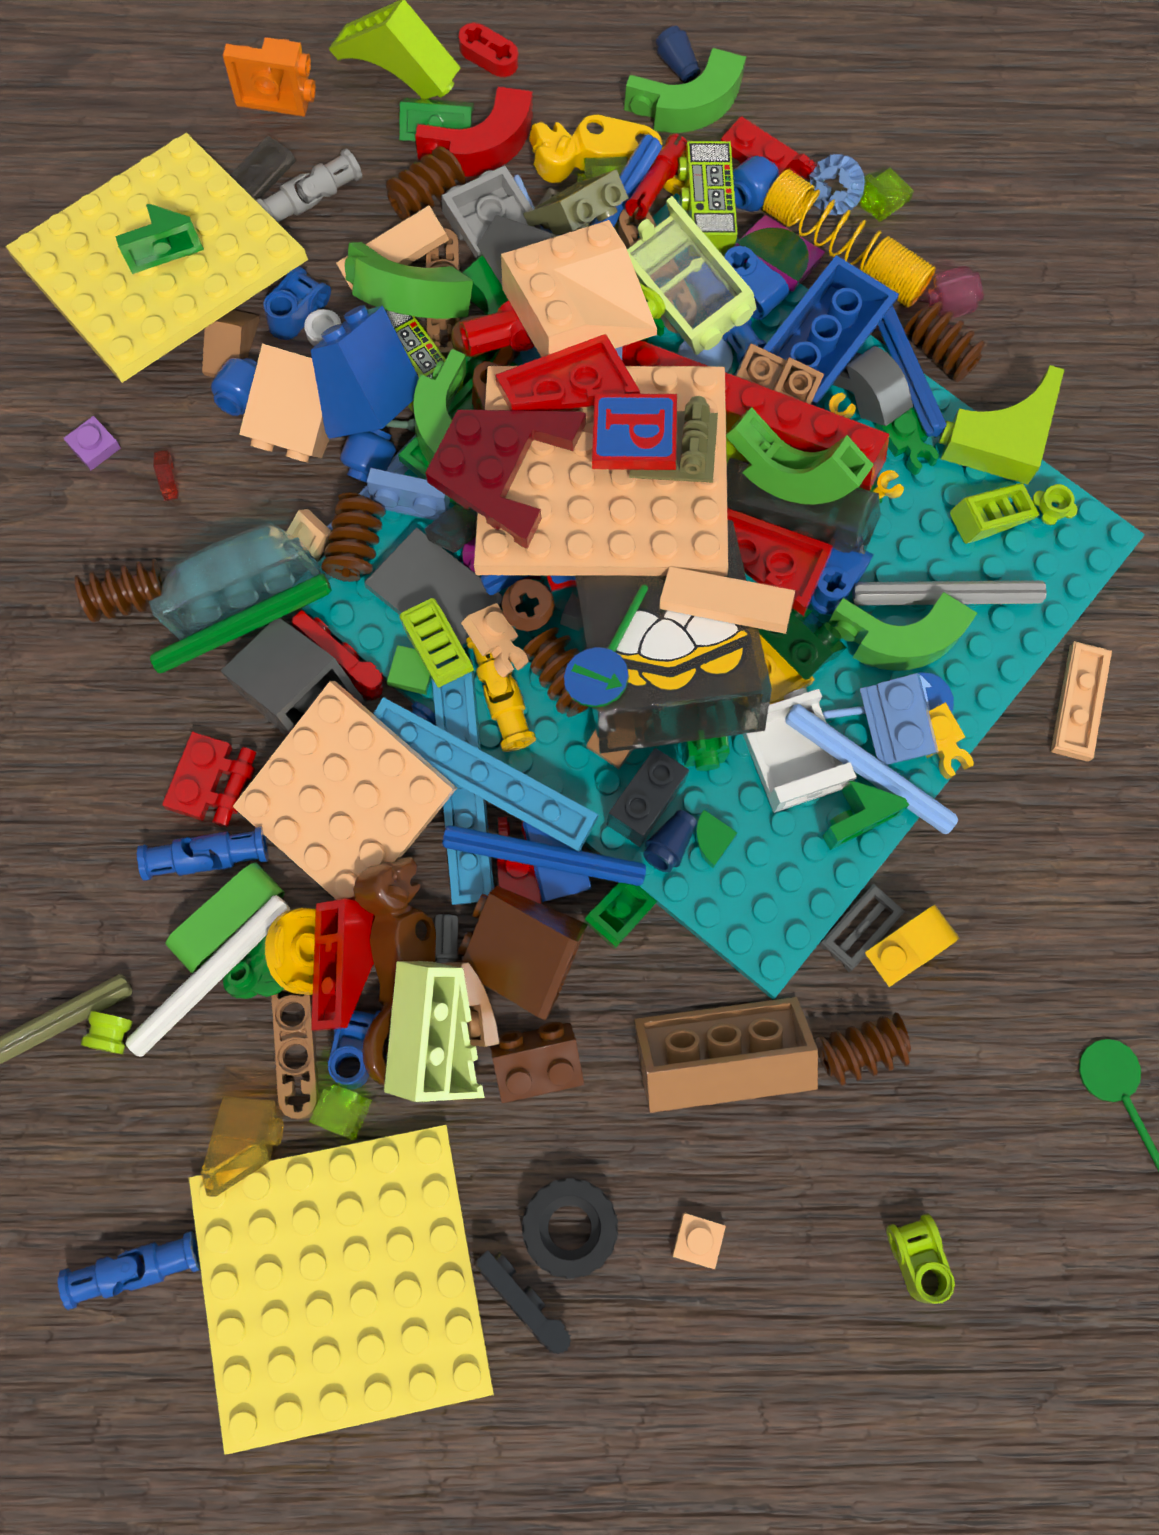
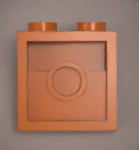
[223,37,316,117]

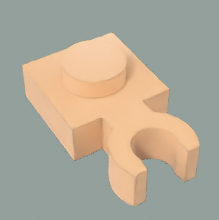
[461,603,529,678]

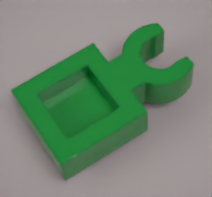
[875,408,939,475]
[682,729,730,771]

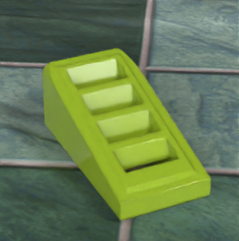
[950,482,1039,544]
[399,598,474,688]

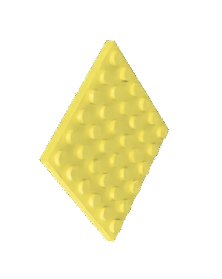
[6,133,308,383]
[189,1125,494,1455]

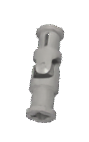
[255,148,363,222]

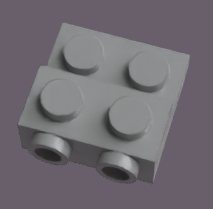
[442,165,541,259]

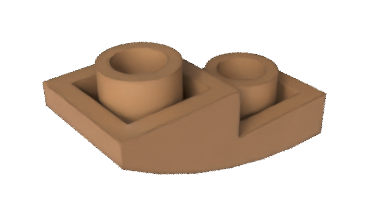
[735,344,824,404]
[440,962,499,1047]

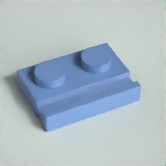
[367,468,451,523]
[860,673,939,765]

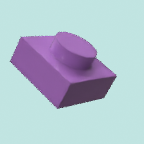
[63,416,121,471]

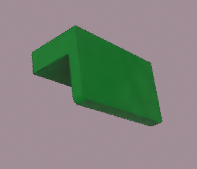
[400,98,474,141]

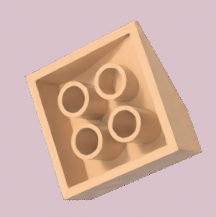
[501,220,657,357]

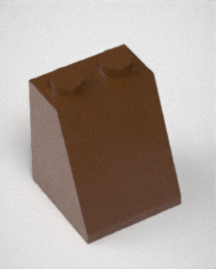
[458,886,588,1020]

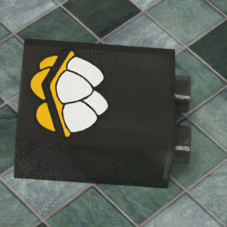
[571,520,772,754]

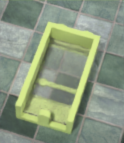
[627,196,756,356]

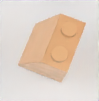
[239,344,329,463]

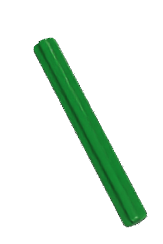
[150,574,332,674]

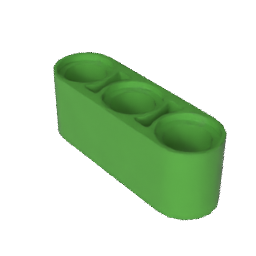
[165,862,285,974]

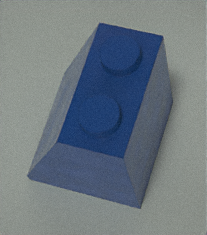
[310,305,419,439]

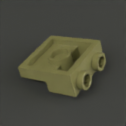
[523,169,628,235]

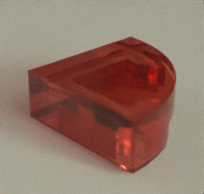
[153,450,179,501]

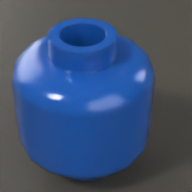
[733,155,779,212]
[211,358,257,416]
[340,429,396,483]

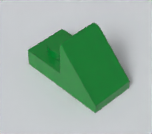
[115,204,204,274]
[822,781,909,850]
[584,882,657,950]

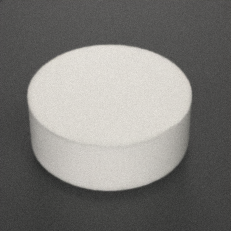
[304,309,341,346]

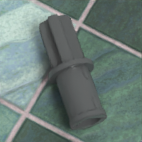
[433,914,461,963]

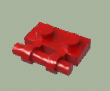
[162,732,257,827]

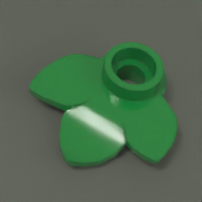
[223,935,284,999]

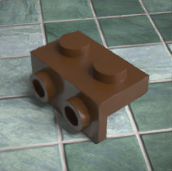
[490,1022,585,1104]

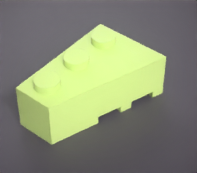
[384,961,484,1102]

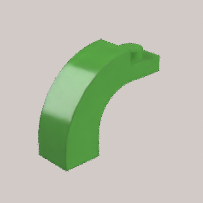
[624,48,746,133]
[345,242,473,319]
[414,349,466,464]
[726,407,874,505]
[828,592,977,671]

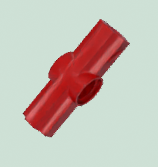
[460,300,535,356]

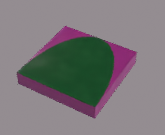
[735,215,825,292]

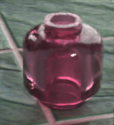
[927,266,984,319]

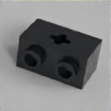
[606,747,689,847]

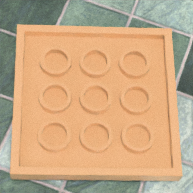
[233,681,457,901]

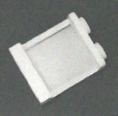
[739,688,856,813]

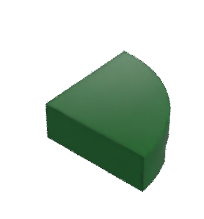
[696,810,737,868]

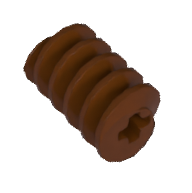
[386,146,466,221]
[904,301,985,383]
[321,493,386,582]
[74,559,165,622]
[502,579,555,631]
[523,627,589,717]
[816,1012,911,1086]

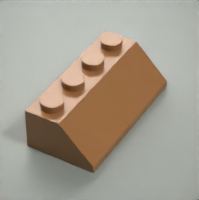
[634,997,818,1113]

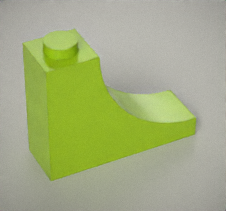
[329,0,460,99]
[939,365,1064,485]

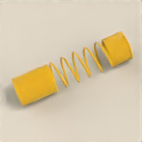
[763,169,936,308]

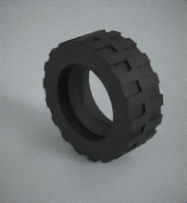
[522,1178,618,1279]

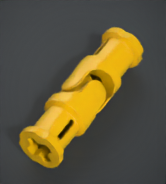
[466,636,536,752]

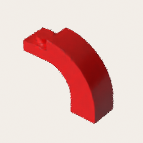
[415,86,533,177]

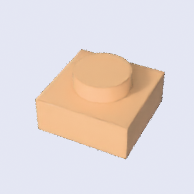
[282,509,331,565]
[672,1213,726,1269]

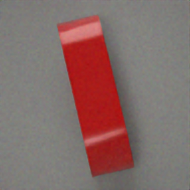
[459,23,518,77]

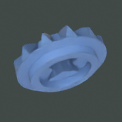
[809,154,865,215]

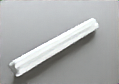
[125,895,290,1057]

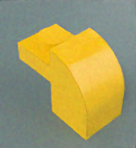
[865,905,960,987]

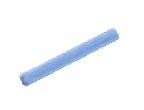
[785,704,958,834]

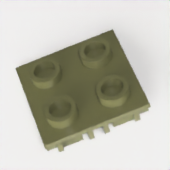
[629,396,718,483]

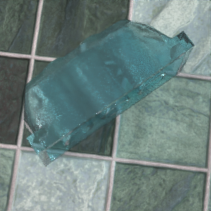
[149,523,327,640]

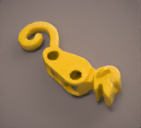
[530,114,685,195]

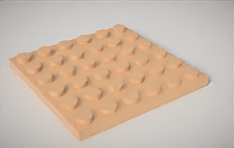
[474,366,728,577]

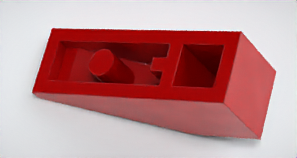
[311,899,375,1031]

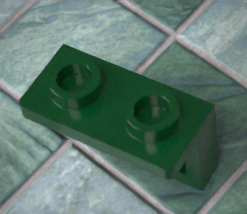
[754,603,847,680]

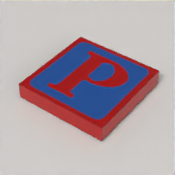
[592,393,677,470]

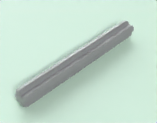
[852,580,1047,605]

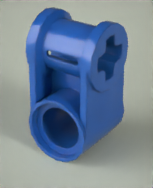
[724,246,789,320]
[263,266,331,340]
[810,536,874,615]
[328,1010,380,1089]

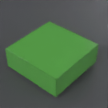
[387,645,433,695]

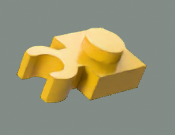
[926,702,974,779]

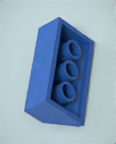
[763,255,899,406]

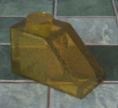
[201,1096,284,1197]

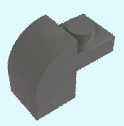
[832,346,913,426]

